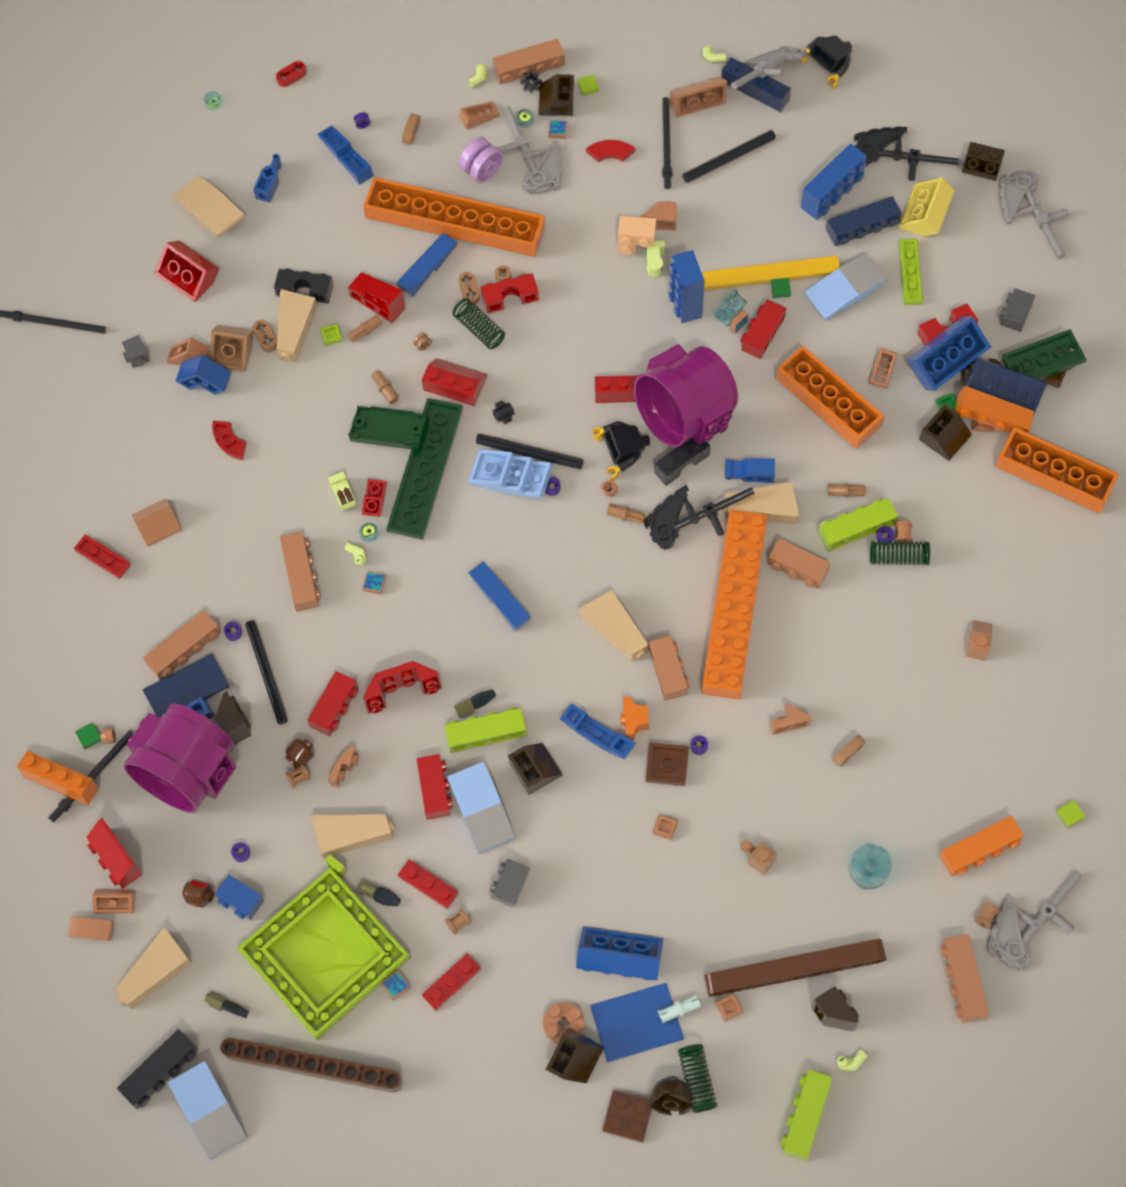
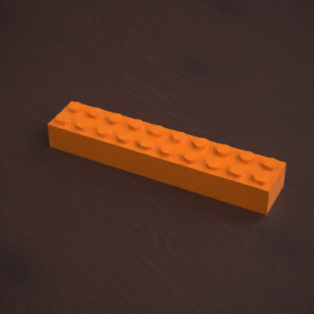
[363,177,546,257]
[701,509,768,700]

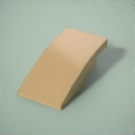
[172,175,245,238]

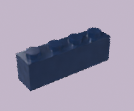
[721,57,791,113]
[826,196,902,246]

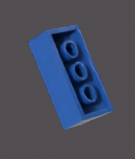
[576,926,664,981]

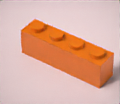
[954,386,1034,434]
[17,750,99,805]
[939,815,1024,877]

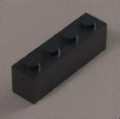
[116,1028,199,1109]

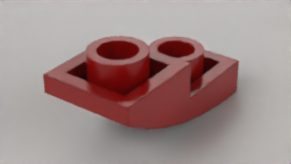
[362,479,387,517]

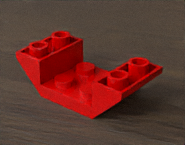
[363,661,442,714]

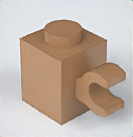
[740,839,777,875]

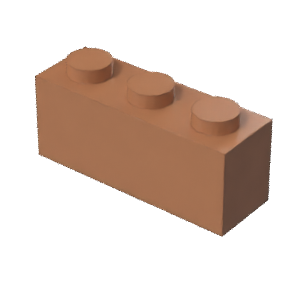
[768,538,831,589]
[648,636,690,701]

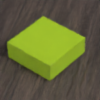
[577,74,599,96]
[320,323,343,346]
[1056,800,1086,828]
[325,855,347,877]

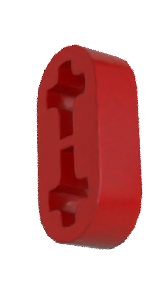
[276,61,307,87]

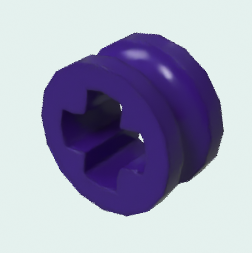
[354,112,371,129]
[545,477,561,496]
[876,526,894,545]
[224,622,242,641]
[690,735,708,755]
[231,842,250,862]

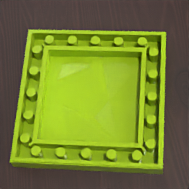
[237,867,411,1041]

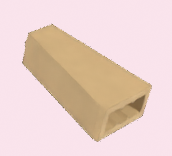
[276,289,318,362]
[722,482,800,524]
[579,590,648,661]
[311,814,395,859]
[116,928,192,1009]

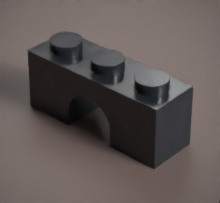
[274,269,333,304]
[654,439,711,486]

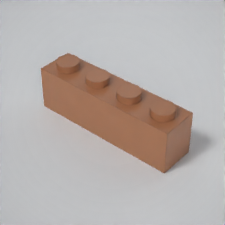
[492,38,565,84]
[280,532,321,612]
[143,610,221,680]
[940,934,989,1024]

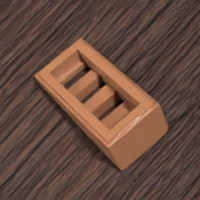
[460,101,500,129]
[869,348,898,389]

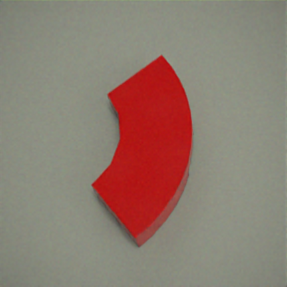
[586,140,635,162]
[212,421,247,460]

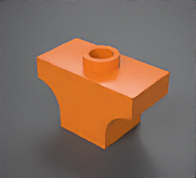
[620,697,649,740]

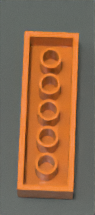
[776,346,884,449]
[995,427,1119,514]

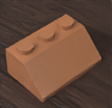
[670,77,727,118]

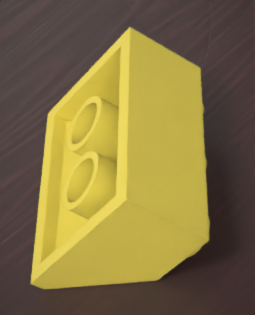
[898,178,955,236]

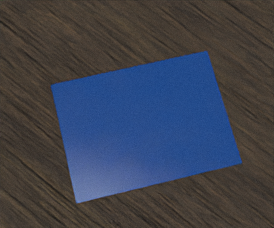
[590,983,684,1062]

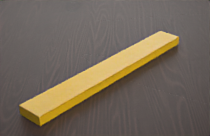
[702,256,840,290]

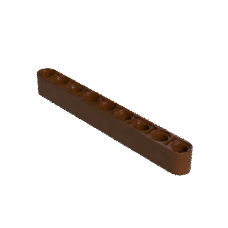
[704,939,887,997]
[220,1038,403,1093]

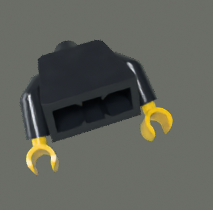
[801,35,852,89]
[592,421,650,480]

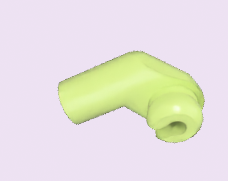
[702,45,726,63]
[468,64,488,87]
[345,542,367,566]
[837,1050,868,1071]

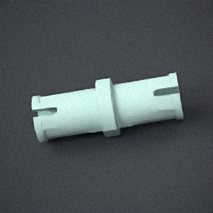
[658,995,701,1023]

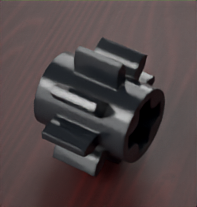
[520,70,542,94]
[492,400,515,424]

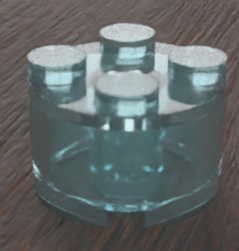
[849,843,892,890]

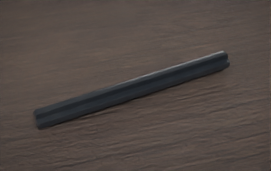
[682,130,776,183]
[476,433,584,469]
[245,620,288,725]

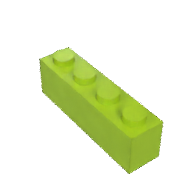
[818,498,898,552]
[444,708,527,753]
[780,1069,833,1161]

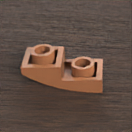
[328,746,359,788]
[68,916,114,941]

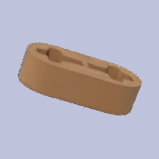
[402,113,421,145]
[459,272,480,305]
[253,320,277,353]
[833,735,866,767]

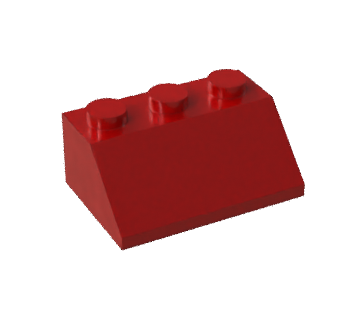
[154,240,219,302]
[422,358,488,407]
[86,818,142,889]

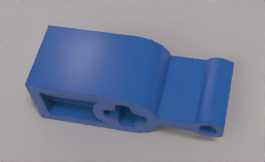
[253,153,282,203]
[725,458,775,483]

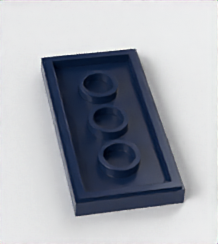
[965,358,1047,416]
[142,653,230,718]

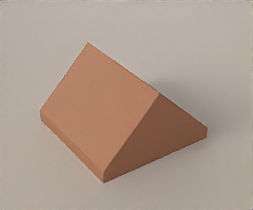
[132,499,181,547]

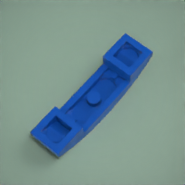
[560,703,636,760]

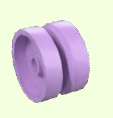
[459,137,504,183]

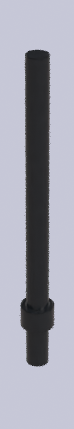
[662,97,673,189]
[0,310,106,334]
[48,730,134,823]

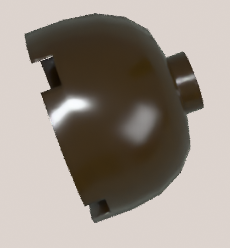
[650,1076,692,1115]

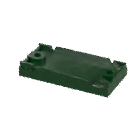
[1002,329,1086,380]
[348,406,429,451]

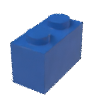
[215,875,264,921]

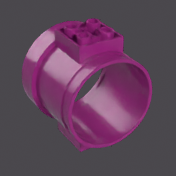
[634,343,738,447]
[123,704,237,813]

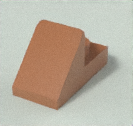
[770,703,811,735]

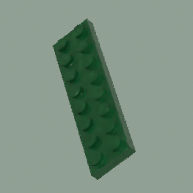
[386,398,463,540]

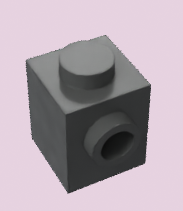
[122,335,150,368]

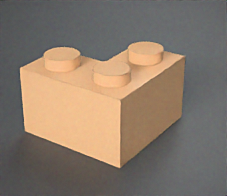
[618,216,656,255]

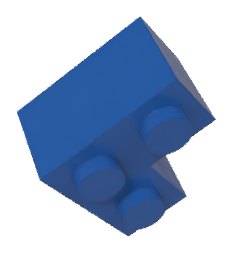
[175,355,231,395]

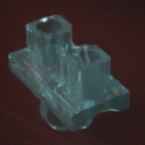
[714,289,747,326]

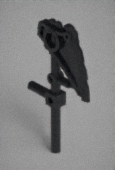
[854,126,959,181]
[643,485,755,550]

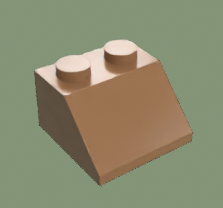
[210,325,253,371]

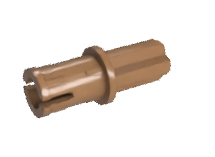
[348,315,382,343]
[371,370,399,405]
[828,483,866,498]
[607,503,645,524]

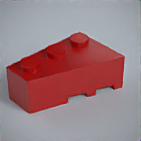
[348,272,406,324]

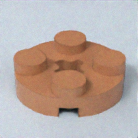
[543,1002,584,1044]

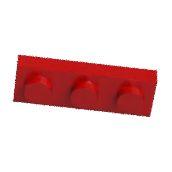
[73,534,131,579]
[397,859,459,909]
[422,953,481,1011]

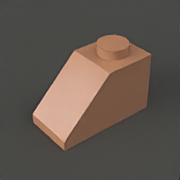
[640,201,677,231]
[167,337,209,365]
[966,620,992,661]

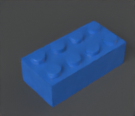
[801,143,867,220]
[668,250,705,323]
[907,316,991,391]

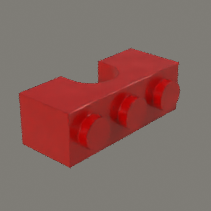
[481,273,539,314]
[917,303,978,345]

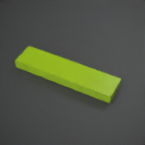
[899,239,923,305]

